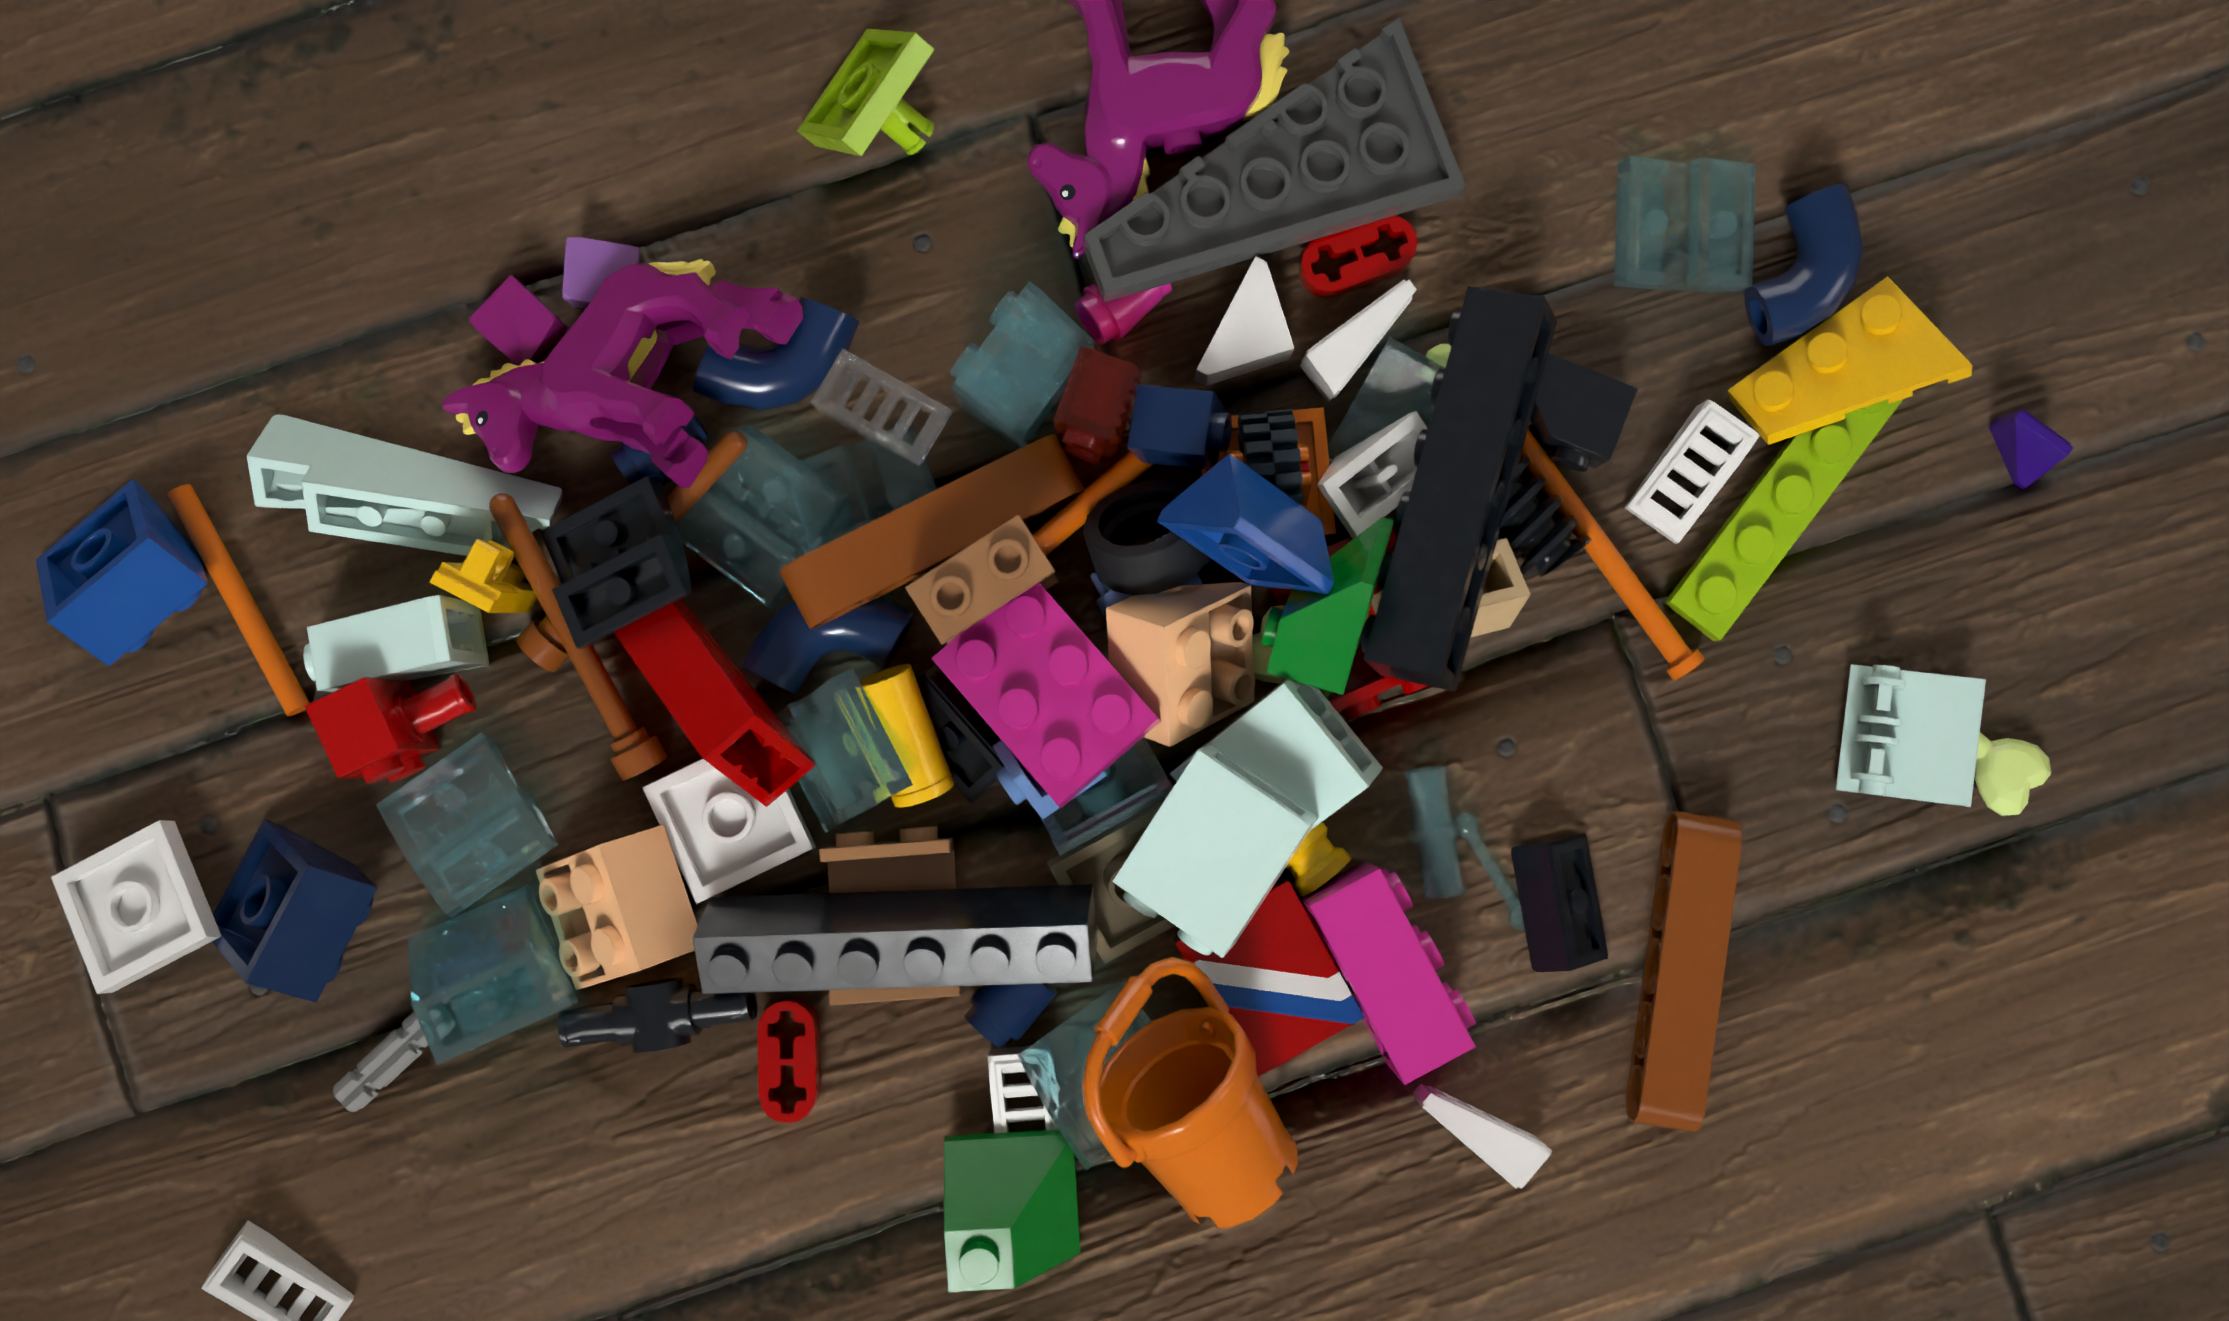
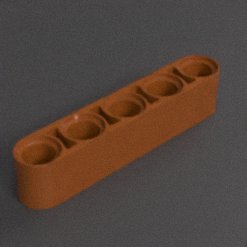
[779,434,1085,630]
[1626,810,1742,1132]

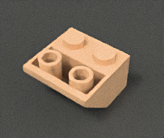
[1106,582,1255,747]
[536,825,698,990]

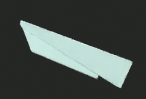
[247,414,562,556]

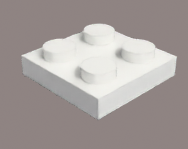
[643,759,816,904]
[51,820,221,994]

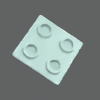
[1836,664,1986,807]

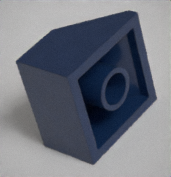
[212,819,378,1002]

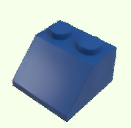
[36,479,208,666]

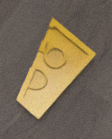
[1728,276,1973,445]

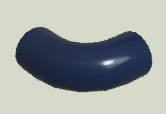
[1745,184,1864,346]
[693,297,859,411]
[742,596,915,695]

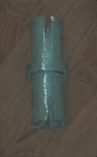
[1405,765,1465,899]

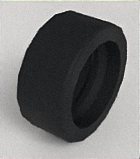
[1083,480,1210,596]

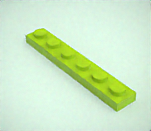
[1664,399,1904,641]

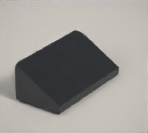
[917,664,1004,803]
[1511,833,1608,972]

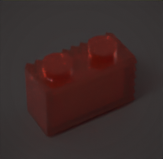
[1054,346,1141,464]

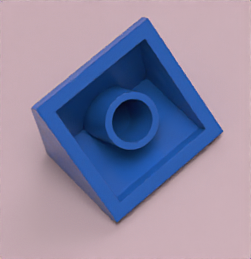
[1157,453,1335,594]

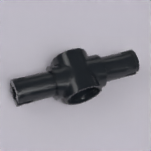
[558,977,758,1053]

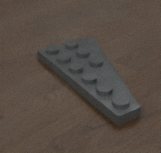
[1083,18,1466,303]

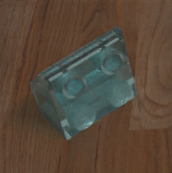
[950,281,1094,450]
[408,885,578,1065]

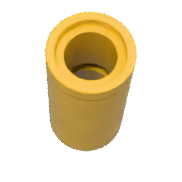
[850,664,955,808]

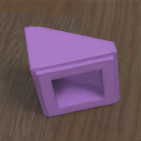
[563,236,640,308]

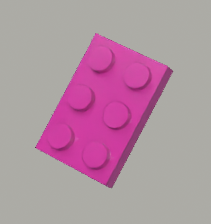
[931,583,1161,808]

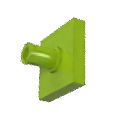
[797,29,935,156]

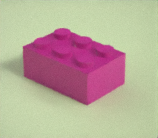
[1298,861,1476,1085]

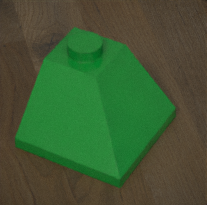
[1261,517,1394,695]
[944,1129,1080,1292]

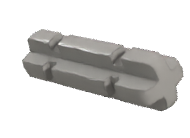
[333,1005,447,1112]

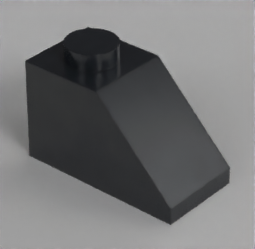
[1529,353,1638,472]

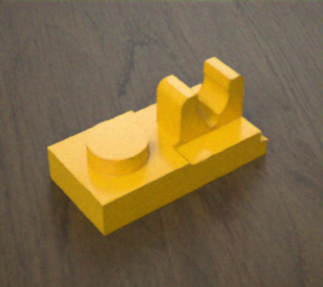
[430,539,537,613]

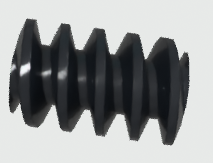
[1499,454,1592,578]

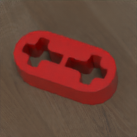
[1298,216,1418,298]
[757,997,821,1124]

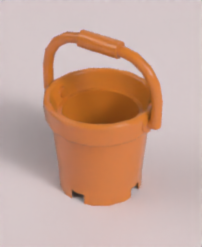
[1082,957,1298,1228]

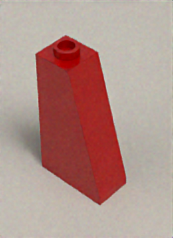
[614,599,816,807]

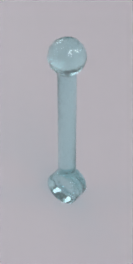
[1453,813,1525,931]

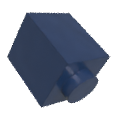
[1128,384,1232,470]

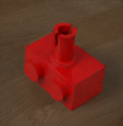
[304,674,477,784]

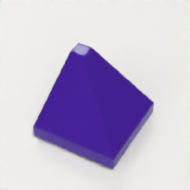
[1989,410,2073,489]

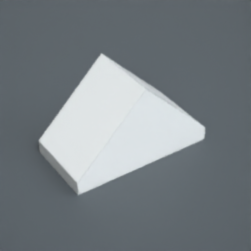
[1194,256,1294,386]
[1317,411,1428,539]

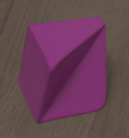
[469,275,569,366]

